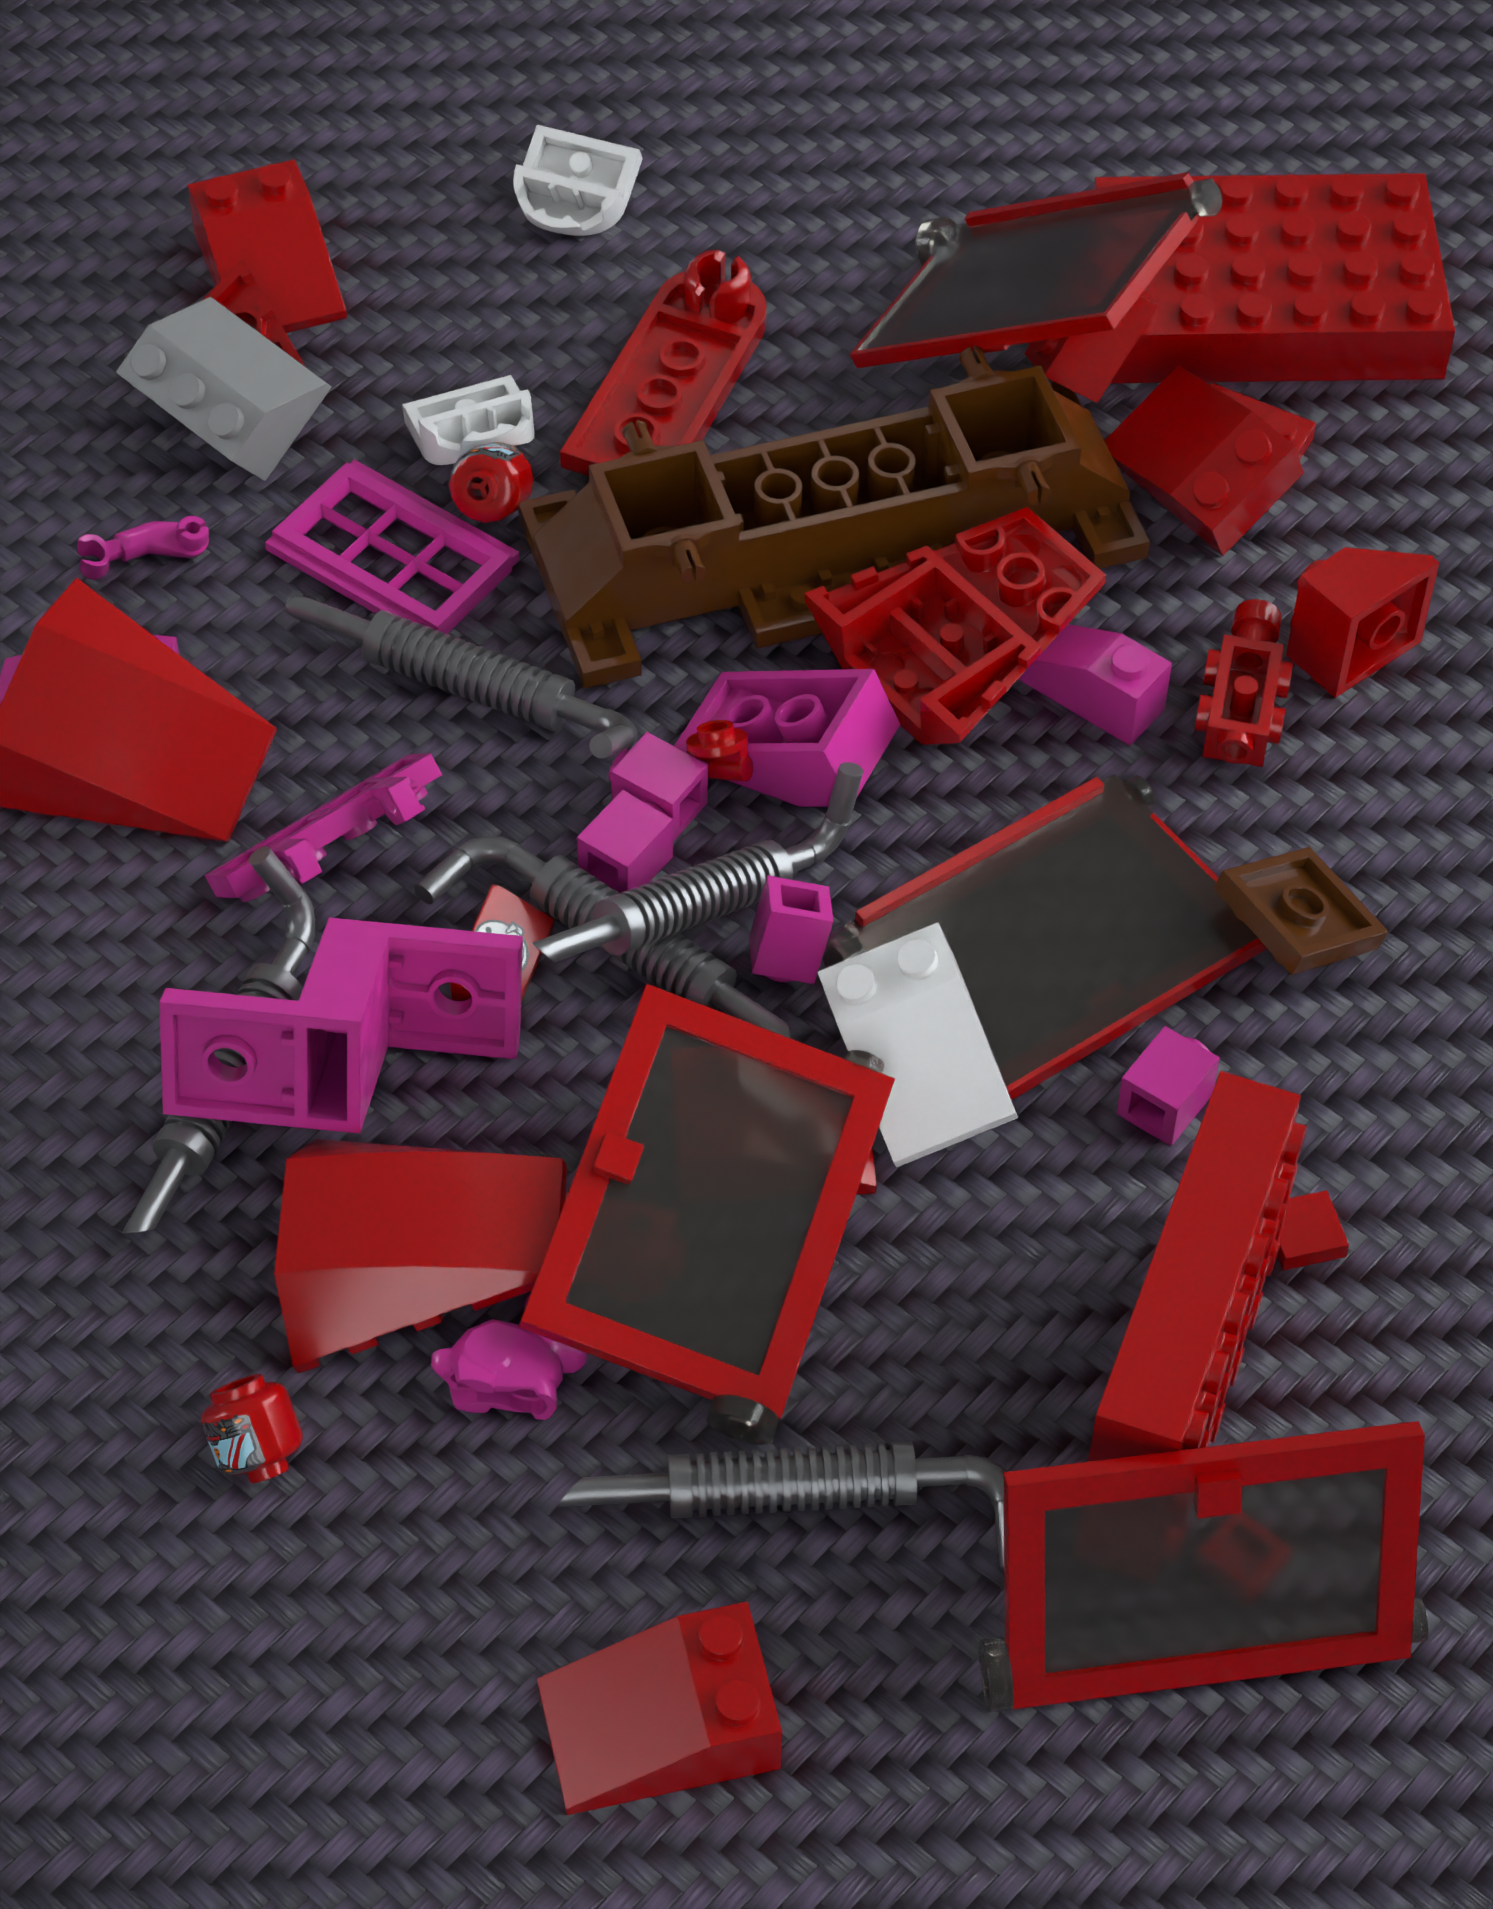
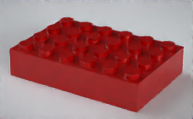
[1090,173,1455,384]
[1073,1071,1307,1581]

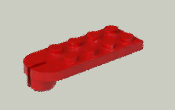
[560,250,767,476]

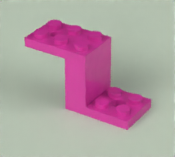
[159,917,523,1134]

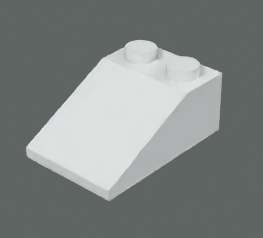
[818,922,1018,1168]

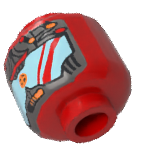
[449,442,534,523]
[201,1374,303,1483]

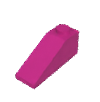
[1018,624,1172,746]

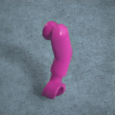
[77,516,209,580]

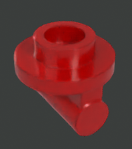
[686,720,753,782]

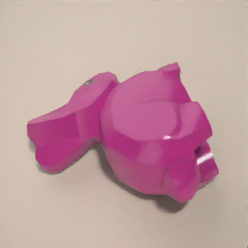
[431,1292,588,1420]

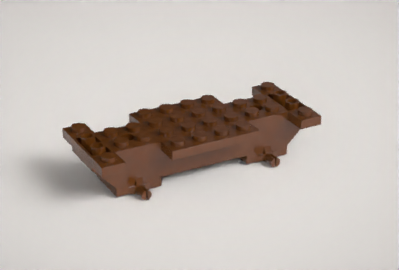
[518,346,1150,689]

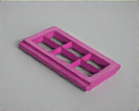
[265,459,519,634]

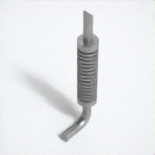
[285,597,638,758]
[532,762,863,963]
[414,836,790,1038]
[122,846,315,1233]
[558,1441,1007,1572]

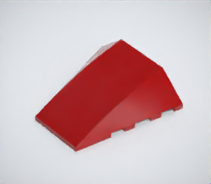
[804,507,1106,745]
[0,577,277,842]
[274,1139,567,1374]

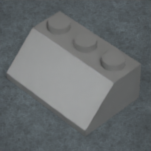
[116,297,332,481]

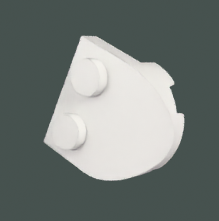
[513,125,643,236]
[402,375,535,465]

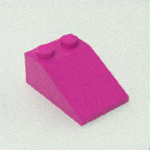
[674,669,900,807]

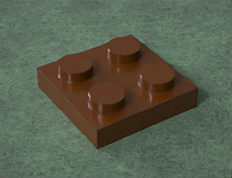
[1213,847,1389,975]

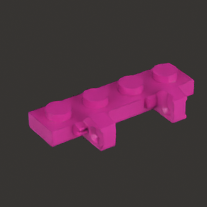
[204,753,442,902]

